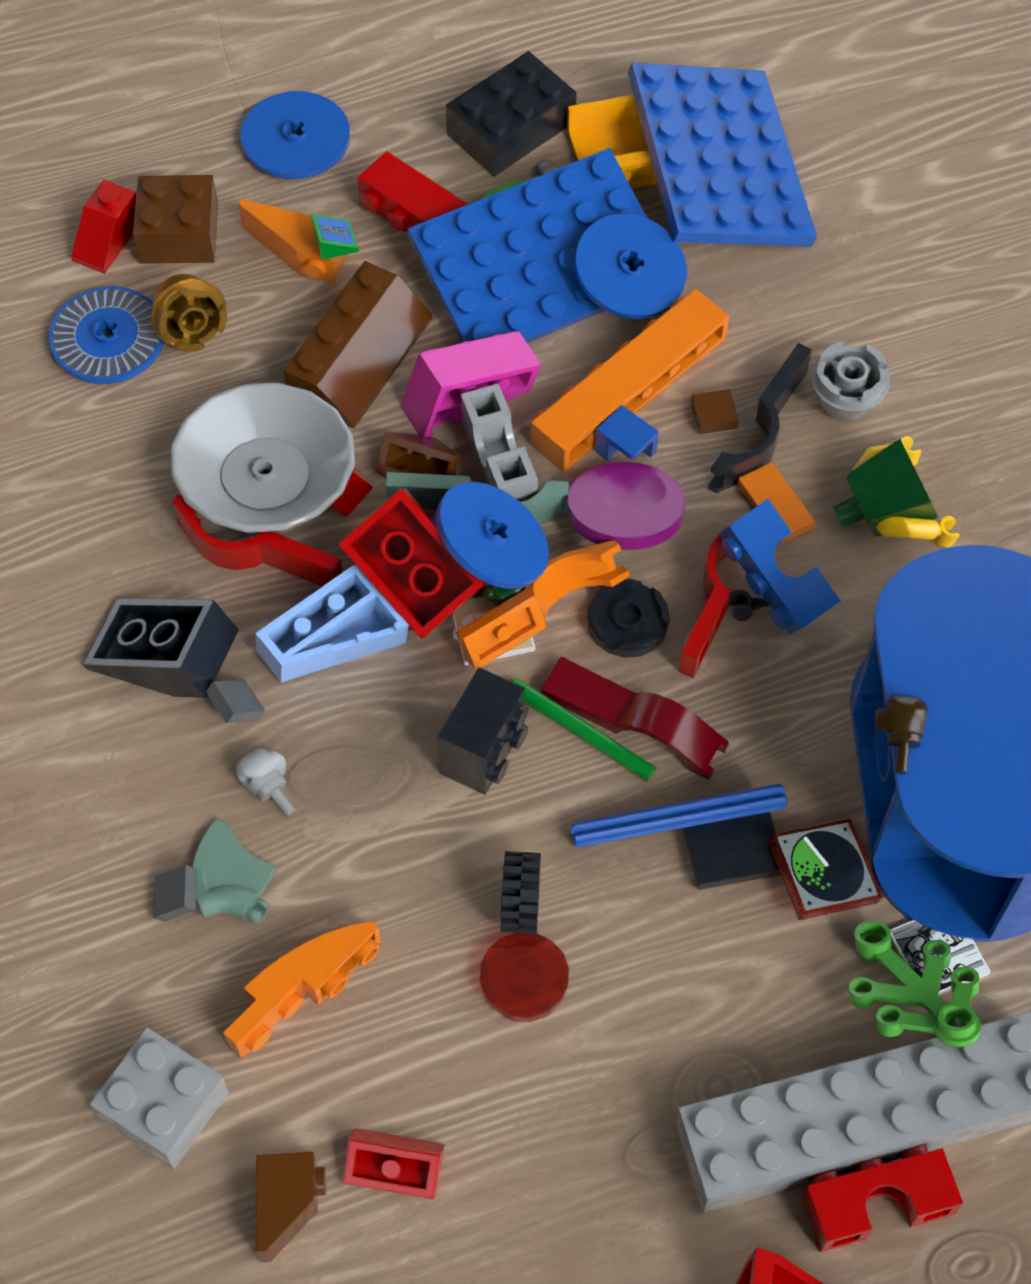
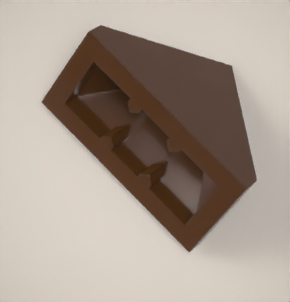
[375,432,461,476]

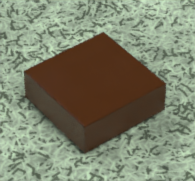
[691,389,739,434]

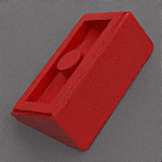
[342,1128,445,1200]

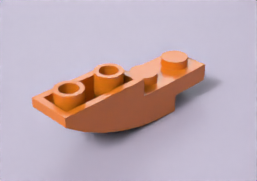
[223,921,381,1059]

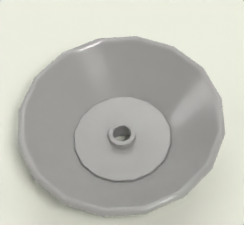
[171,383,355,533]

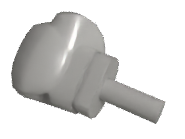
[236,748,296,817]

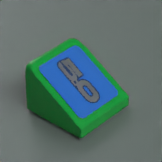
[311,214,359,260]

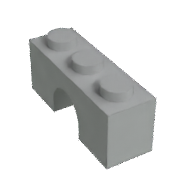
[461,383,538,502]

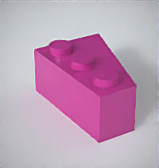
[400,331,541,437]

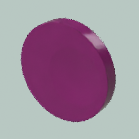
[567,462,685,550]

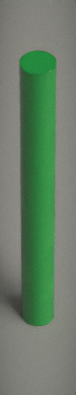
[512,678,657,782]

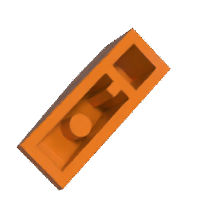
[239,198,348,283]

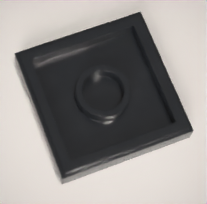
[683,812,785,890]

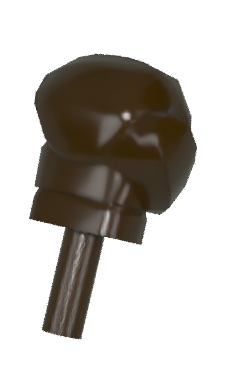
[875,694,928,774]

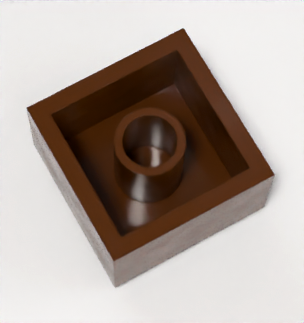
[133,175,218,264]

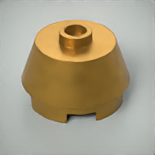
[151,274,227,352]

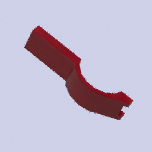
[541,656,729,780]

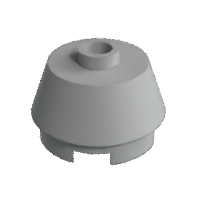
[811,341,890,420]

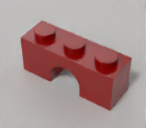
[802,1146,963,1253]

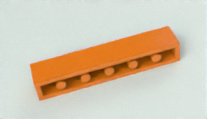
[531,289,730,473]

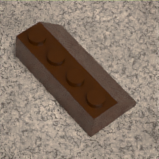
[283,260,432,429]

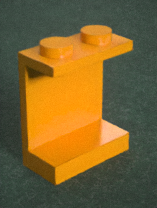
[567,95,658,189]

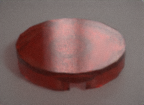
[480,933,569,1022]

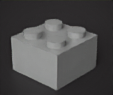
[90,1027,229,1170]

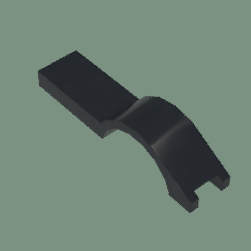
[708,343,812,494]

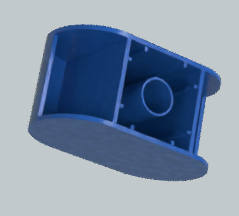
[850,545,1031,942]

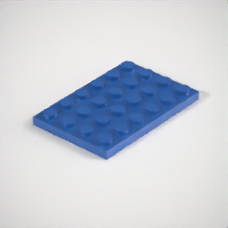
[628,62,817,247]
[407,148,647,343]

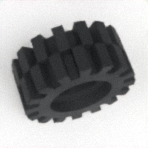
[501,851,541,934]

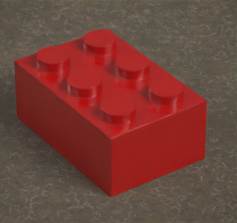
[339,488,487,639]

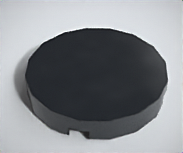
[587,579,670,658]

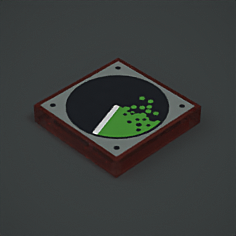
[768,819,882,921]

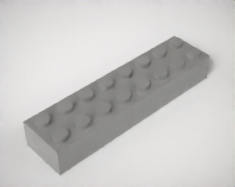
[675,1012,1031,1213]

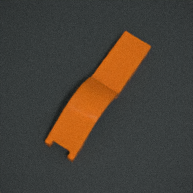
[456,540,630,670]

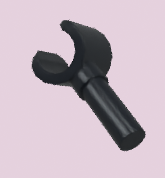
[729,590,769,621]

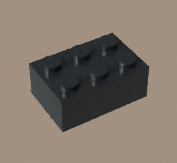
[446,51,577,177]

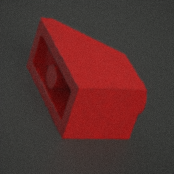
[71,179,136,274]

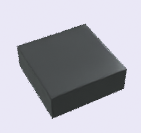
[206,679,265,723]
[153,865,197,922]

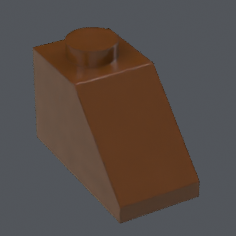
[256,1152,326,1262]

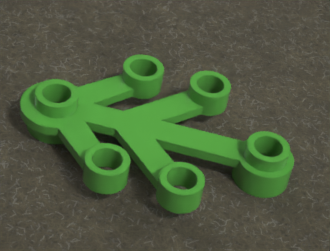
[849,920,981,1047]

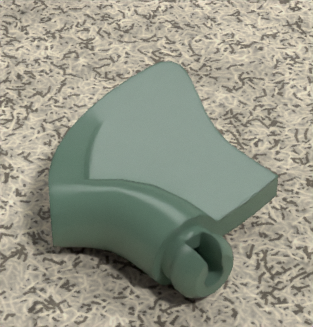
[193,820,275,923]

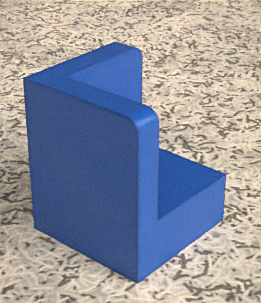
[595,405,659,460]

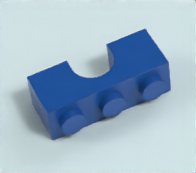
[719,499,840,635]

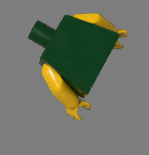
[833,436,960,548]

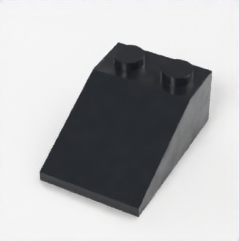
[83,598,239,698]

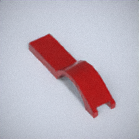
[172,494,343,587]
[678,535,731,678]

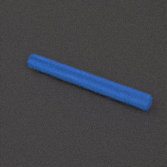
[571,783,787,847]

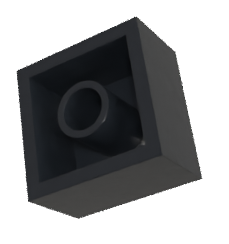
[437,667,529,795]

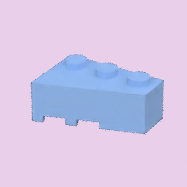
[255,564,409,683]

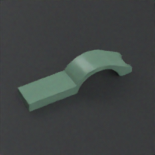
[386,472,569,524]

